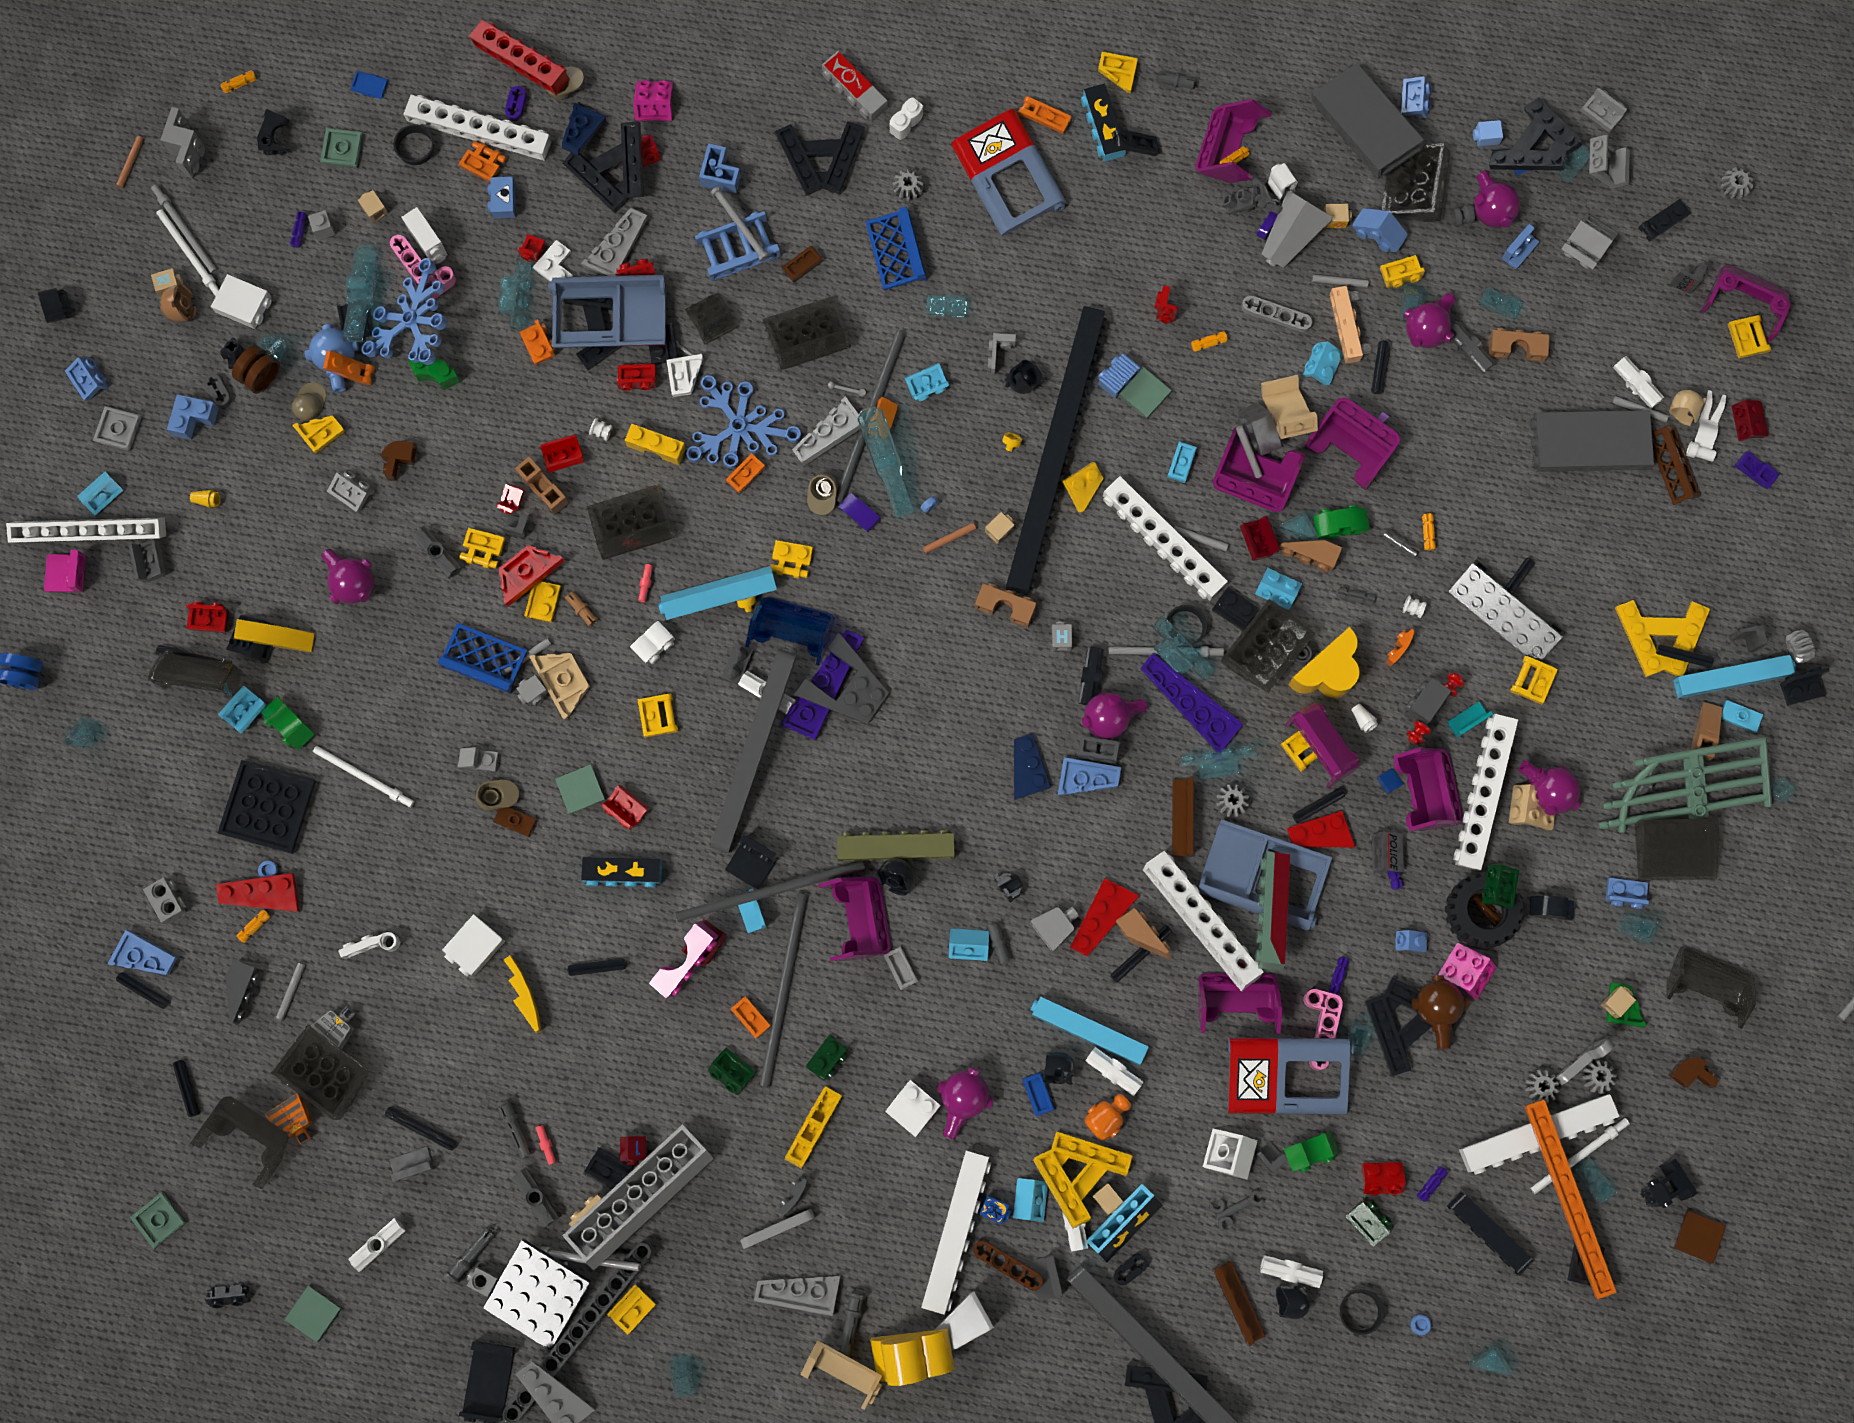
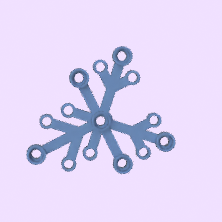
[362,258,447,365]
[686,375,801,469]

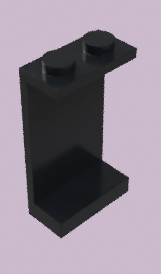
[459,1341,515,1423]

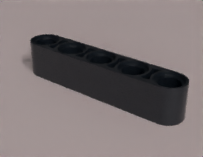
[1447,1191,1533,1276]

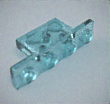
[497,257,531,332]
[1153,616,1214,681]
[1178,746,1258,779]

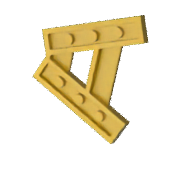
[1615,600,1710,677]
[1033,1131,1132,1229]

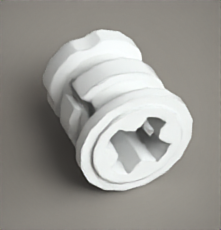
[589,418,613,441]
[1402,595,1427,618]

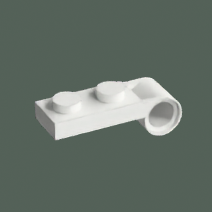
[338,932,400,959]

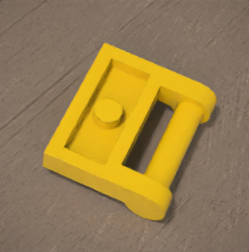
[1727,315,1771,359]
[1510,656,1558,705]
[637,694,678,738]
[1281,731,1317,772]

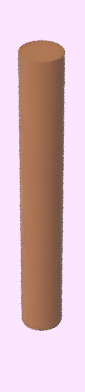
[116,136,144,188]
[922,523,976,554]

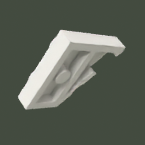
[667,354,703,397]

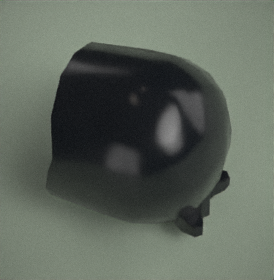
[1005,360,1042,394]
[1043,1052,1074,1085]
[1276,1285,1311,1319]

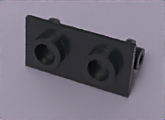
[204,1284,250,1308]

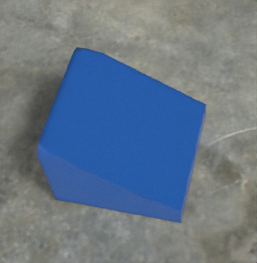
[1377,768,1403,795]

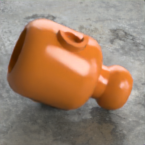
[1084,1094,1131,1141]

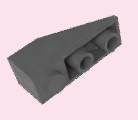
[226,960,260,1024]

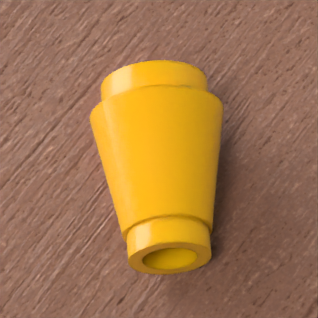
[190,490,220,508]

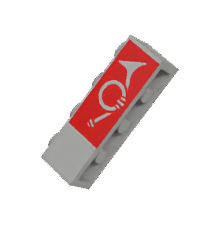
[822,51,888,121]

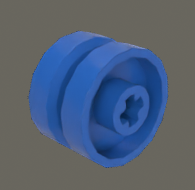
[0,653,44,690]

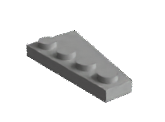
[792,396,866,466]
[754,1276,840,1317]

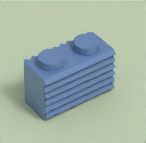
[1098,353,1140,398]

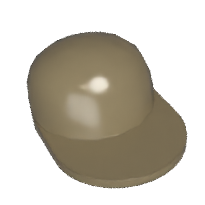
[546,66,584,100]
[292,382,326,421]
[807,473,838,515]
[475,780,519,811]

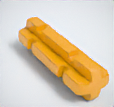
[220,70,256,93]
[1220,146,1249,164]
[1191,331,1228,352]
[1422,513,1436,551]
[237,910,271,943]

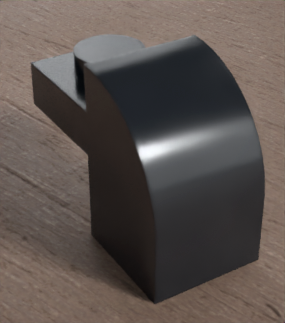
[1529,896,1574,921]

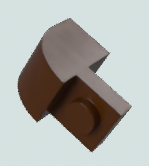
[381,441,417,481]
[1668,1058,1719,1088]

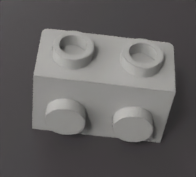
[1580,88,1627,133]

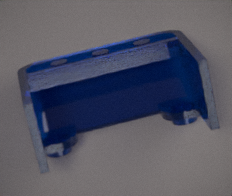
[745,597,835,666]

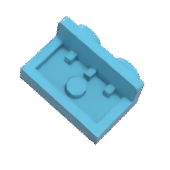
[1303,341,1344,386]
[904,363,949,401]
[1255,567,1302,610]
[218,685,266,733]

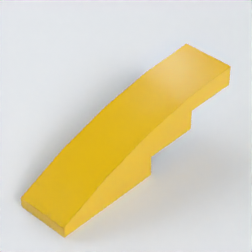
[234,619,314,652]
[504,955,542,1034]
[785,1086,842,1169]

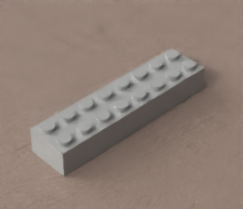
[562,1124,713,1270]

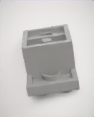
[160,107,205,178]
[1562,214,1618,269]

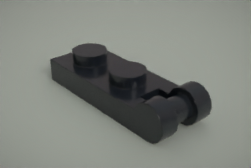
[1113,129,1160,156]
[1638,199,1691,242]

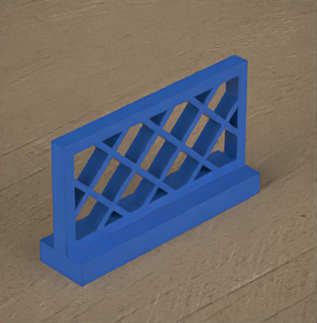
[865,206,927,290]
[438,623,528,694]

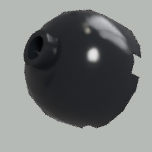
[876,858,916,896]

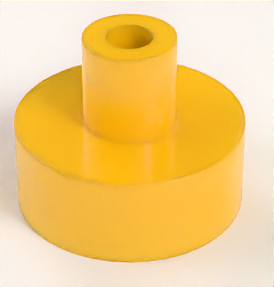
[1002,432,1022,452]
[737,596,756,612]

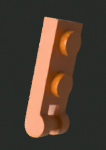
[1017,96,1071,134]
[323,350,375,385]

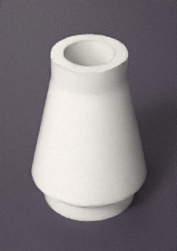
[1351,704,1378,733]

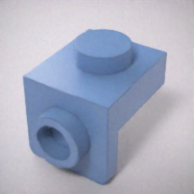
[1395,930,1427,953]

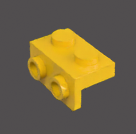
[1380,255,1425,288]

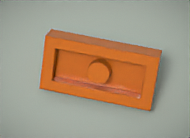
[726,453,766,494]
[731,996,771,1039]

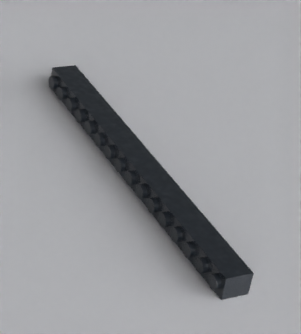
[1006,306,1107,595]

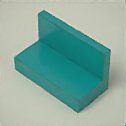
[1447,702,1493,739]

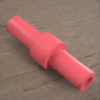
[638,564,653,603]
[536,1125,556,1165]

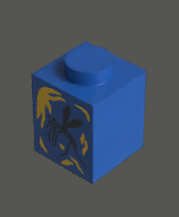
[979,1196,1011,1224]

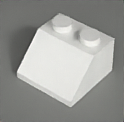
[885,1080,941,1137]
[1203,1129,1257,1180]

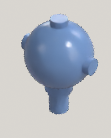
[305,324,359,393]

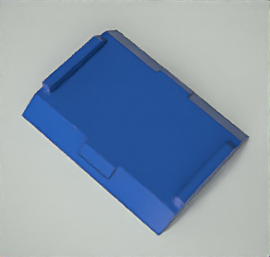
[351,71,389,99]

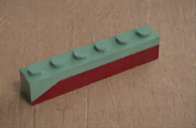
[1255,852,1290,971]

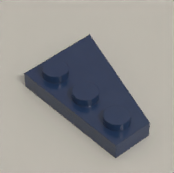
[562,102,606,155]
[1014,734,1050,800]

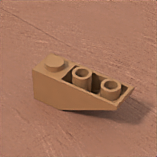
[1280,540,1342,572]
[1690,702,1722,762]
[1116,908,1171,960]

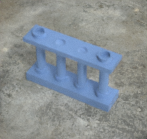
[695,211,781,282]

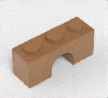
[1488,328,1549,362]
[515,457,569,515]
[975,583,1036,628]

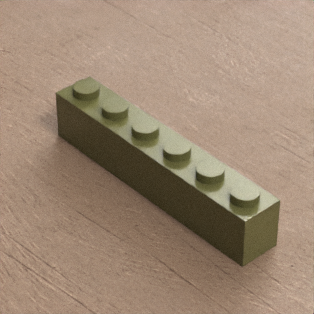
[837,830,954,862]

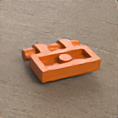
[459,141,507,183]

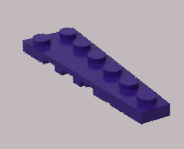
[781,630,864,741]
[1140,653,1243,754]

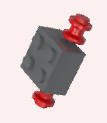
[1404,673,1465,745]

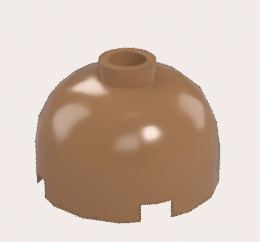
[160,284,196,323]

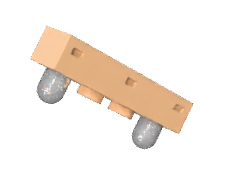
[1330,286,1372,364]

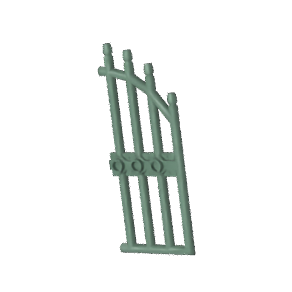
[1598,737,1772,833]

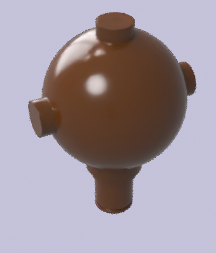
[1412,975,1469,1050]

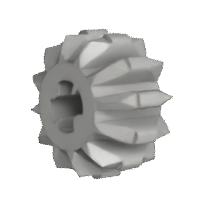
[1720,167,1754,200]
[893,168,924,201]
[1786,630,1815,663]
[1216,784,1249,817]
[1582,1060,1617,1094]
[1525,1070,1559,1103]

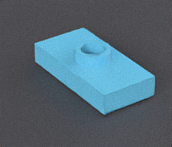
[1167,442,1197,483]
[1721,700,1763,733]

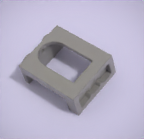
[1589,135,1630,188]

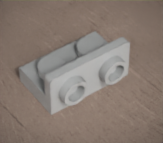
[327,470,375,512]

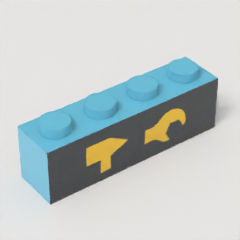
[1081,83,1126,162]
[581,857,662,888]
[1086,1184,1163,1263]

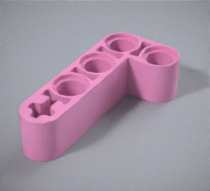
[390,235,456,298]
[1303,989,1343,1071]

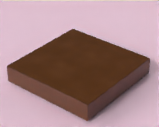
[1674,1211,1726,1264]

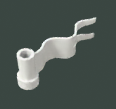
[1686,390,1727,462]

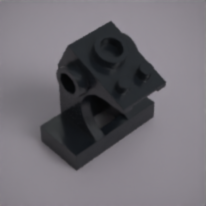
[257,109,289,156]
[1640,1158,1698,1208]

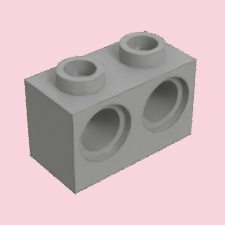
[143,877,187,924]

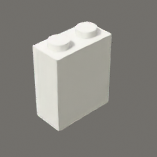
[402,207,448,264]
[211,274,272,329]
[442,914,505,977]

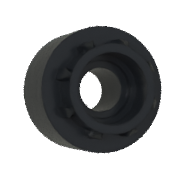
[38,288,72,323]

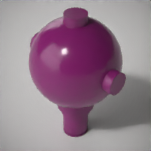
[1475,171,1520,228]
[1403,293,1456,348]
[321,549,374,604]
[1082,693,1147,739]
[1518,760,1581,815]
[937,1067,993,1140]

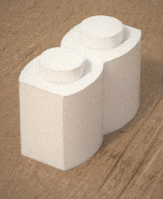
[889,98,923,140]
[1268,163,1298,202]
[630,621,675,665]

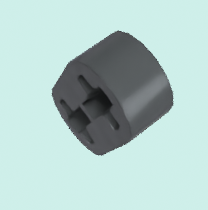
[204,374,231,408]

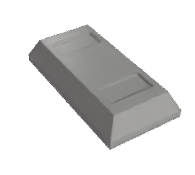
[884,946,918,990]

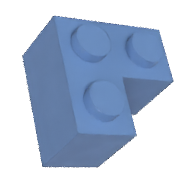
[699,143,741,194]
[1352,208,1408,252]
[167,395,219,440]

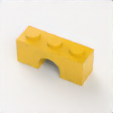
[624,424,686,465]

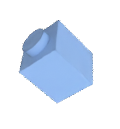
[1473,120,1503,146]

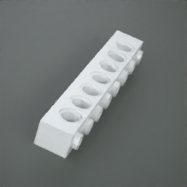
[404,95,552,161]
[1103,476,1228,601]
[6,517,166,542]
[1453,714,1518,871]
[1143,851,1263,991]

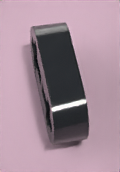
[1113,1255,1148,1285]

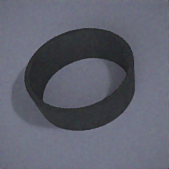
[393,124,434,165]
[1165,605,1207,647]
[1340,1289,1384,1335]

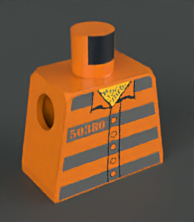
[265,1093,313,1144]

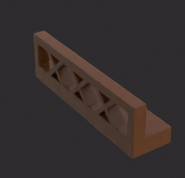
[1652,426,1701,505]
[1172,777,1194,857]
[1212,1261,1266,1346]

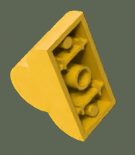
[1288,627,1359,698]
[870,1329,955,1386]

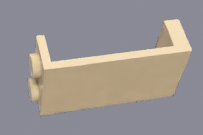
[1261,375,1318,439]
[800,1341,882,1410]

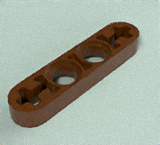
[973,1241,1043,1291]

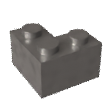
[1238,403,1282,456]

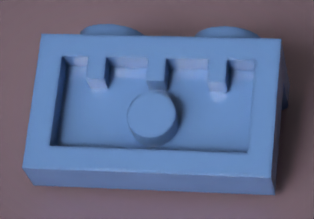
[1401,76,1432,118]
[1501,224,1539,269]
[65,357,110,401]
[1606,878,1649,909]

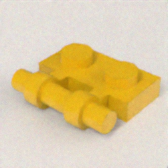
[460,528,506,569]
[770,540,813,578]

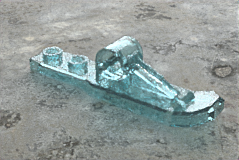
[342,244,380,342]
[857,406,914,519]

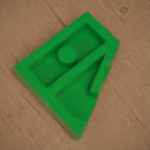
[1606,983,1646,1028]

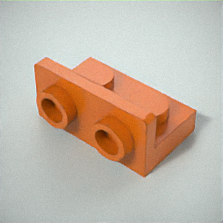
[519,319,556,365]

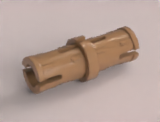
[565,591,598,627]

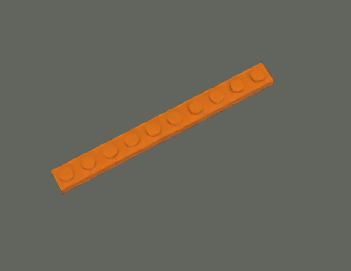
[1524,1099,1617,1299]

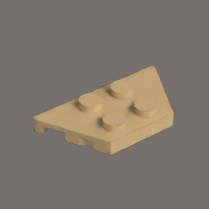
[529,653,590,721]

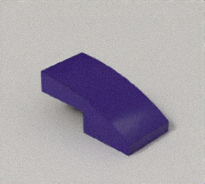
[1734,451,1780,489]
[838,493,880,532]

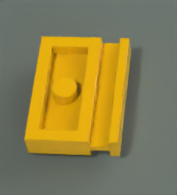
[524,582,561,623]
[607,1284,656,1335]

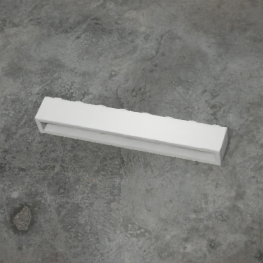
[1459,1094,1619,1175]
[921,1151,991,1315]

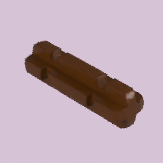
[1469,893,1502,926]

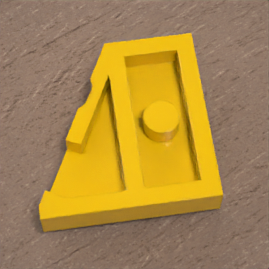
[1098,52,1138,94]
[292,415,346,454]
[1063,462,1103,513]

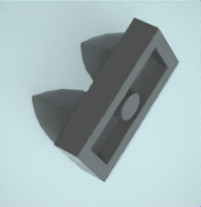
[721,643,754,685]

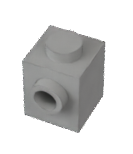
[516,675,548,707]

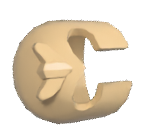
[1669,390,1706,426]

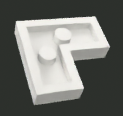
[533,240,573,281]

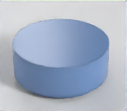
[920,496,939,513]
[258,861,279,877]
[1410,1314,1431,1335]

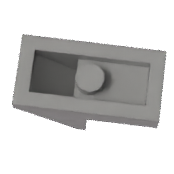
[458,747,499,772]

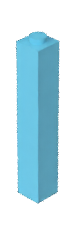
[658,566,777,620]
[1673,655,1796,699]
[1030,997,1148,1066]

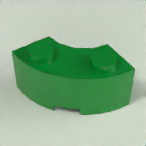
[407,358,460,390]
[1313,505,1370,539]
[261,696,315,750]
[1284,1131,1340,1173]

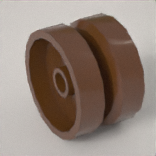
[232,345,280,394]

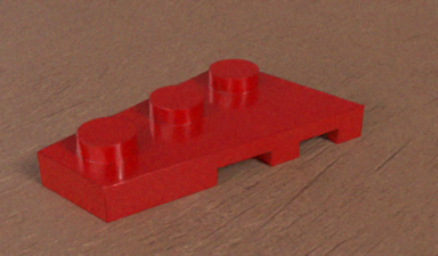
[1287,811,1355,848]

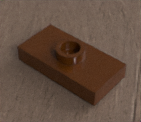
[782,246,823,283]
[493,807,537,837]

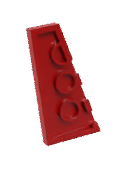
[216,873,299,912]
[1070,878,1139,956]

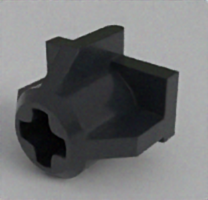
[220,337,244,369]
[993,873,1023,902]

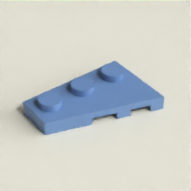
[1057,757,1121,796]
[108,930,178,975]

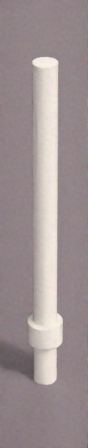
[157,209,219,296]
[313,746,415,808]
[1530,1118,1630,1194]

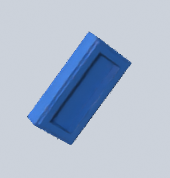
[1022,1072,1054,1117]

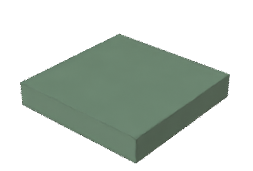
[320,128,363,168]
[1119,367,1172,419]
[555,764,605,815]
[130,1192,187,1249]
[285,1285,342,1343]

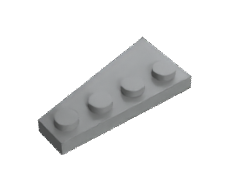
[581,208,648,276]
[515,1359,595,1423]

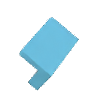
[77,471,123,515]
[738,888,766,934]
[949,929,989,961]
[1013,1178,1048,1222]

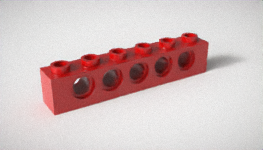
[469,20,569,96]

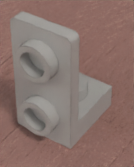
[988,333,1016,375]

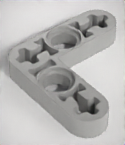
[1555,1039,1615,1086]

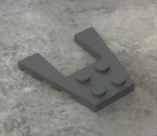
[793,633,889,724]

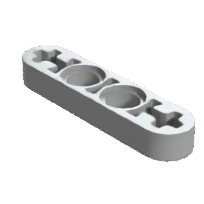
[1242,296,1312,332]
[740,1209,815,1249]

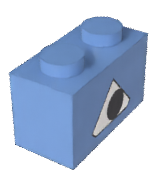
[488,177,516,219]

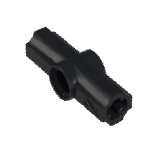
[1079,647,1104,706]

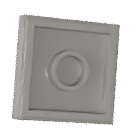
[93,406,142,451]

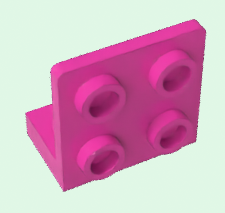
[633,80,673,121]
[44,550,86,592]
[1438,943,1497,1000]

